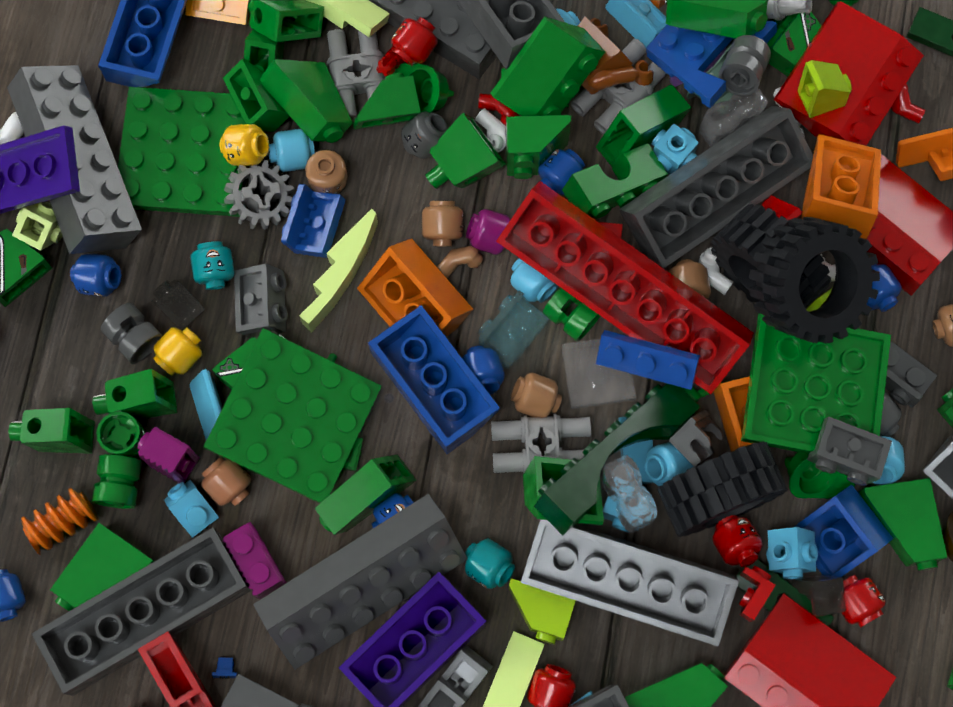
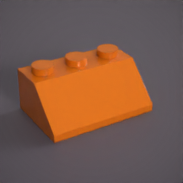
[357,238,473,337]

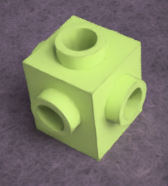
[12,201,63,251]

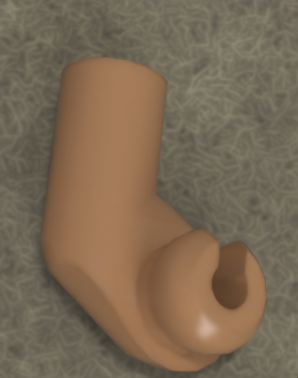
[437,246,483,278]

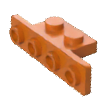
[896,128,953,181]

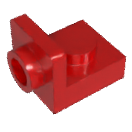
[738,566,776,622]

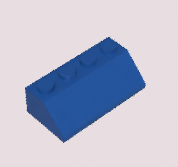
[98,0,187,87]
[368,305,500,454]

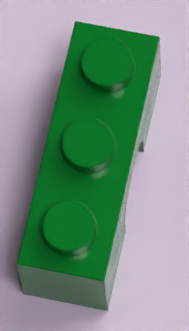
[562,143,668,219]

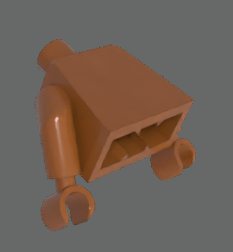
[578,16,654,94]

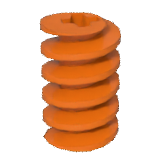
[21,488,99,555]

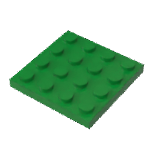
[118,87,246,217]
[741,313,891,454]
[203,328,382,504]

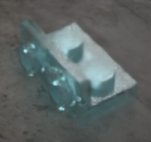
[478,290,549,370]

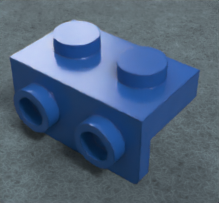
[281,184,346,258]

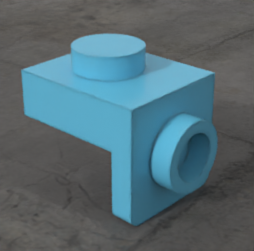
[164,480,219,538]

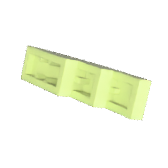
[306,0,390,37]
[299,209,378,333]
[483,631,545,707]

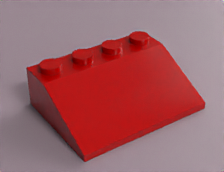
[773,1,924,146]
[867,154,953,296]
[723,593,897,707]

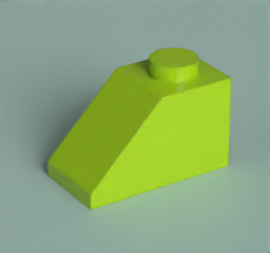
[797,60,852,118]
[508,578,576,645]

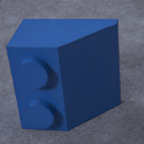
[794,485,894,585]

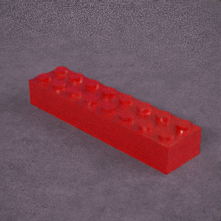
[496,181,754,394]

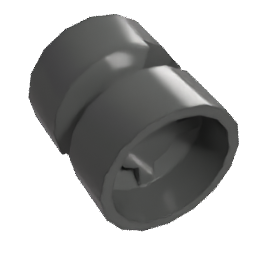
[719,35,771,96]
[100,303,162,364]

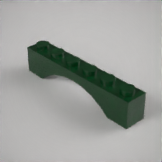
[534,384,701,536]

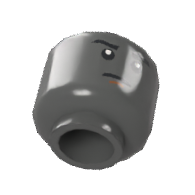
[401,111,448,159]

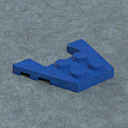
[646,21,777,108]

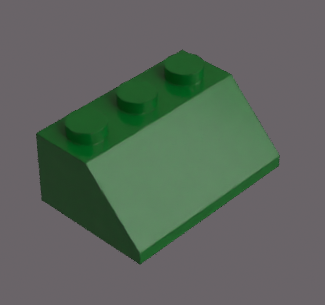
[490,16,605,116]

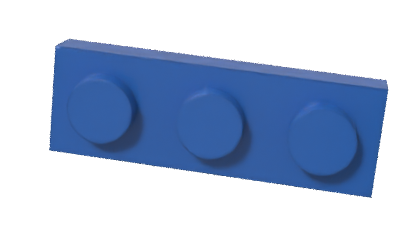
[596,330,700,390]

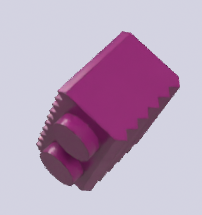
[137,427,199,484]
[222,522,287,600]

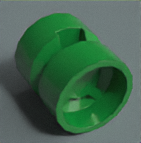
[542,287,601,342]
[96,411,146,459]
[92,454,142,509]

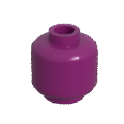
[466,209,510,255]

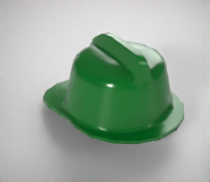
[393,63,454,113]
[784,452,856,499]

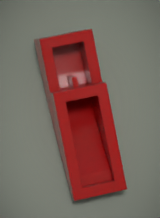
[137,631,216,707]

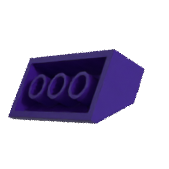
[338,572,486,707]

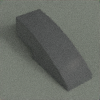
[418,645,493,707]

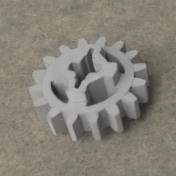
[224,160,294,230]

